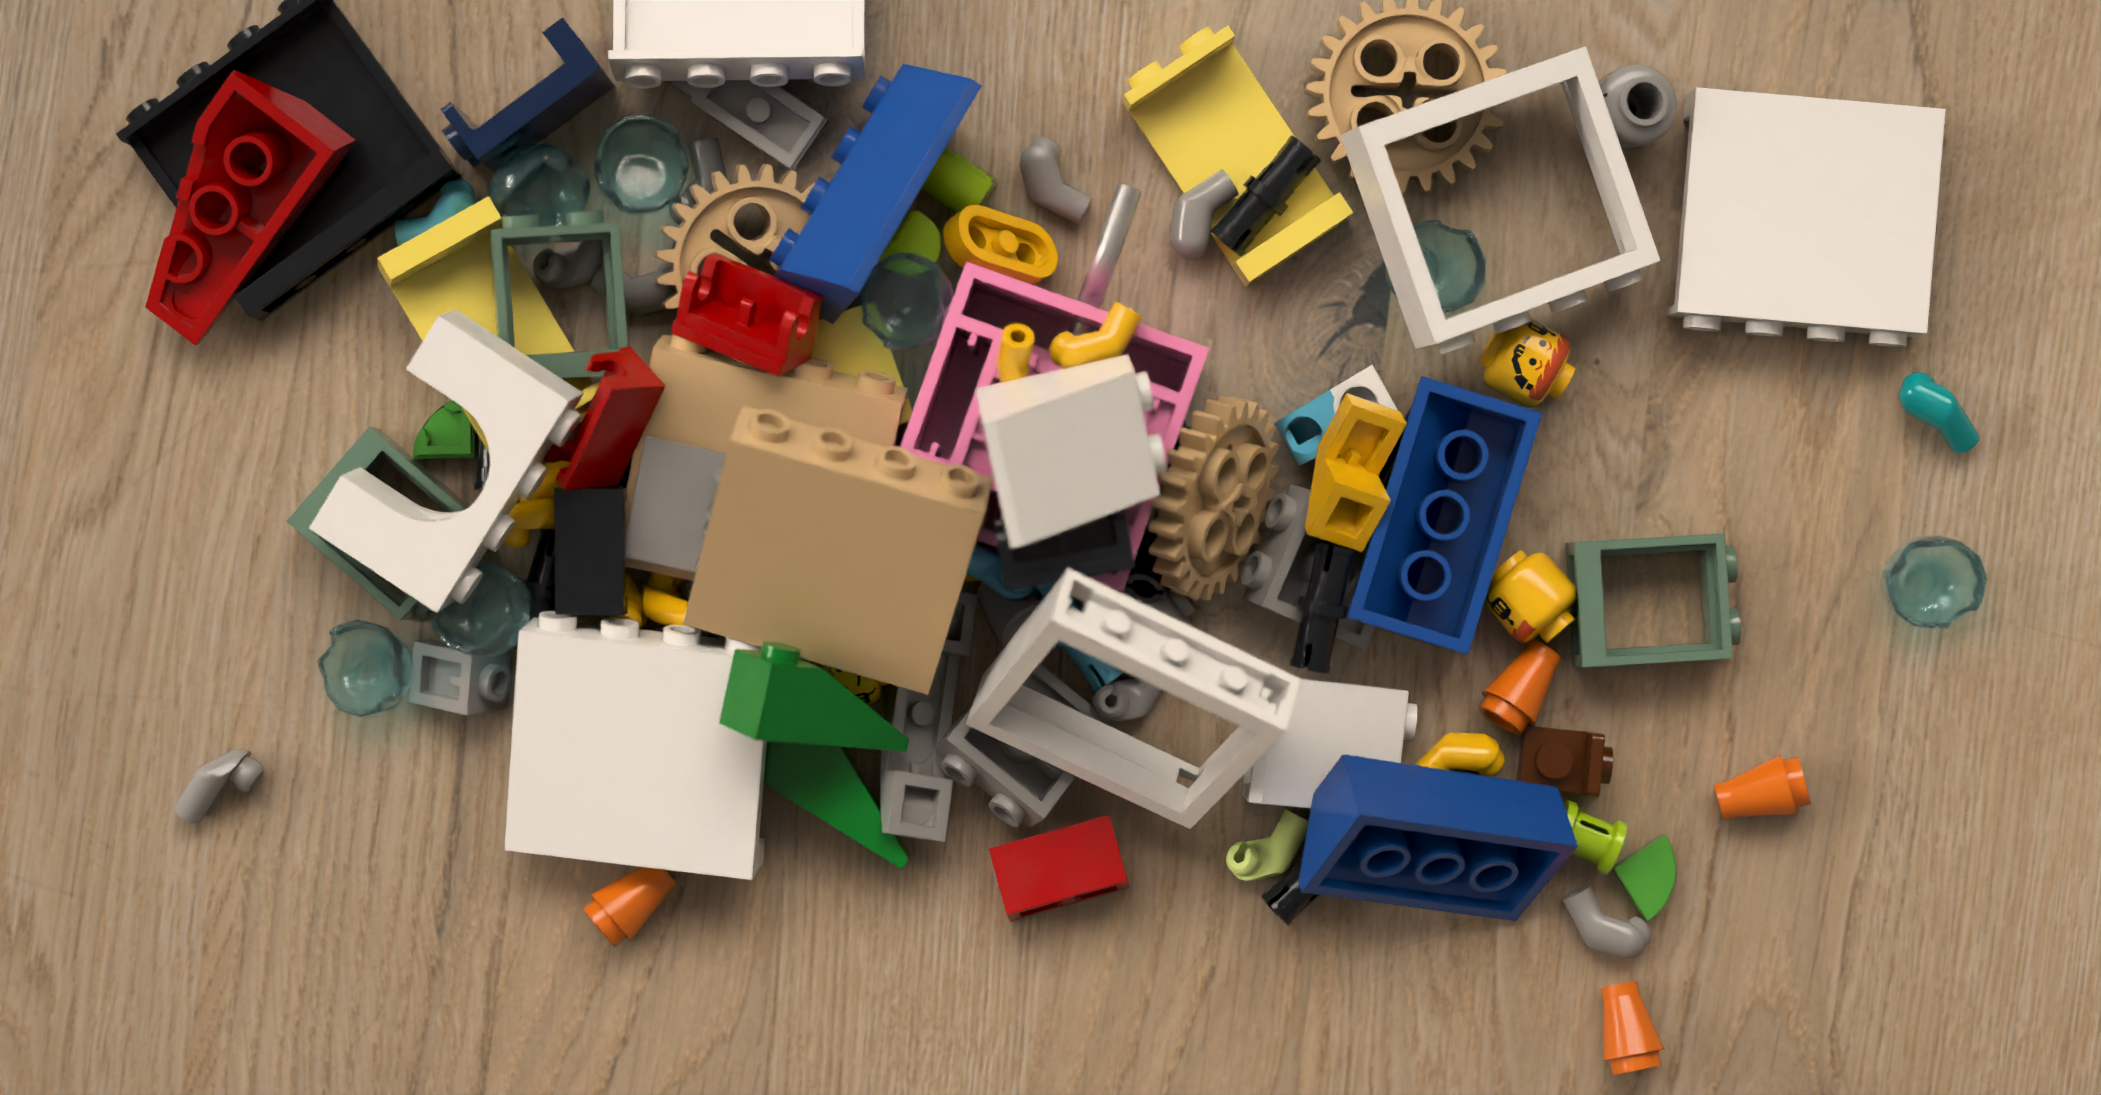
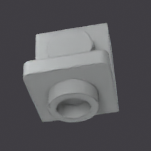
[409,639,512,716]

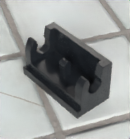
[554,484,628,616]
[994,509,1135,591]

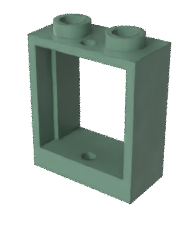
[489,211,628,379]
[287,426,469,620]
[1565,533,1741,668]

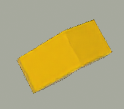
[1305,393,1407,552]

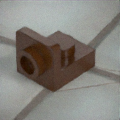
[1516,726,1613,797]

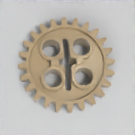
[1304,0,1507,195]
[654,164,851,320]
[1148,395,1279,600]

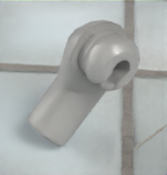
[1019,137,1092,225]

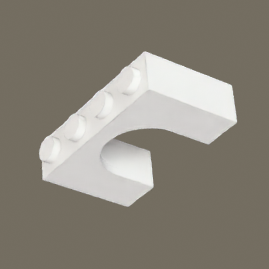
[309,309,584,613]

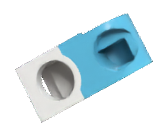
[1274,365,1398,467]

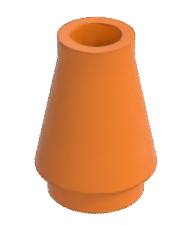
[1479,639,1562,736]
[1714,754,1811,820]
[582,867,677,947]
[1600,981,1665,1075]

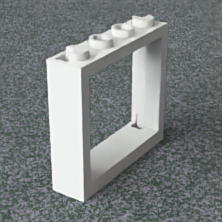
[1340,46,1660,354]
[966,568,1301,829]

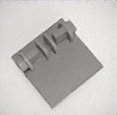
[625,435,726,573]

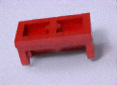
[671,253,823,377]
[544,347,666,490]
[989,815,1129,922]

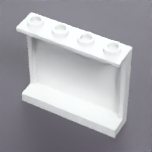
[608,0,865,89]
[1666,87,1946,347]
[504,611,767,880]

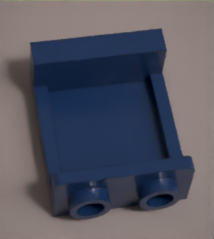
[440,17,615,174]

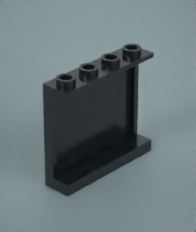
[116,0,462,321]

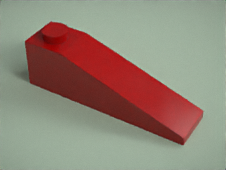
[145,71,356,346]

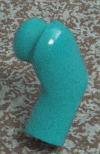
[1898,372,1980,454]

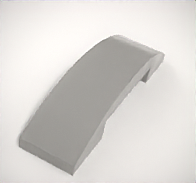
[880,591,978,842]

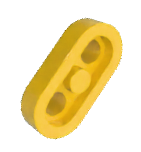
[943,205,1058,286]

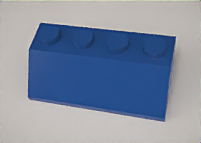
[769,64,982,324]
[1347,376,1542,655]
[1299,754,1578,921]

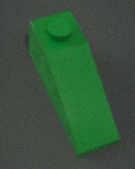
[719,641,909,752]
[764,741,911,870]

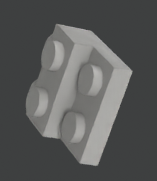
[1241,484,1375,651]
[934,663,1115,828]

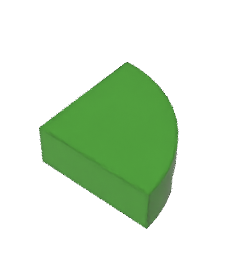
[413,400,478,460]
[1612,834,1676,921]

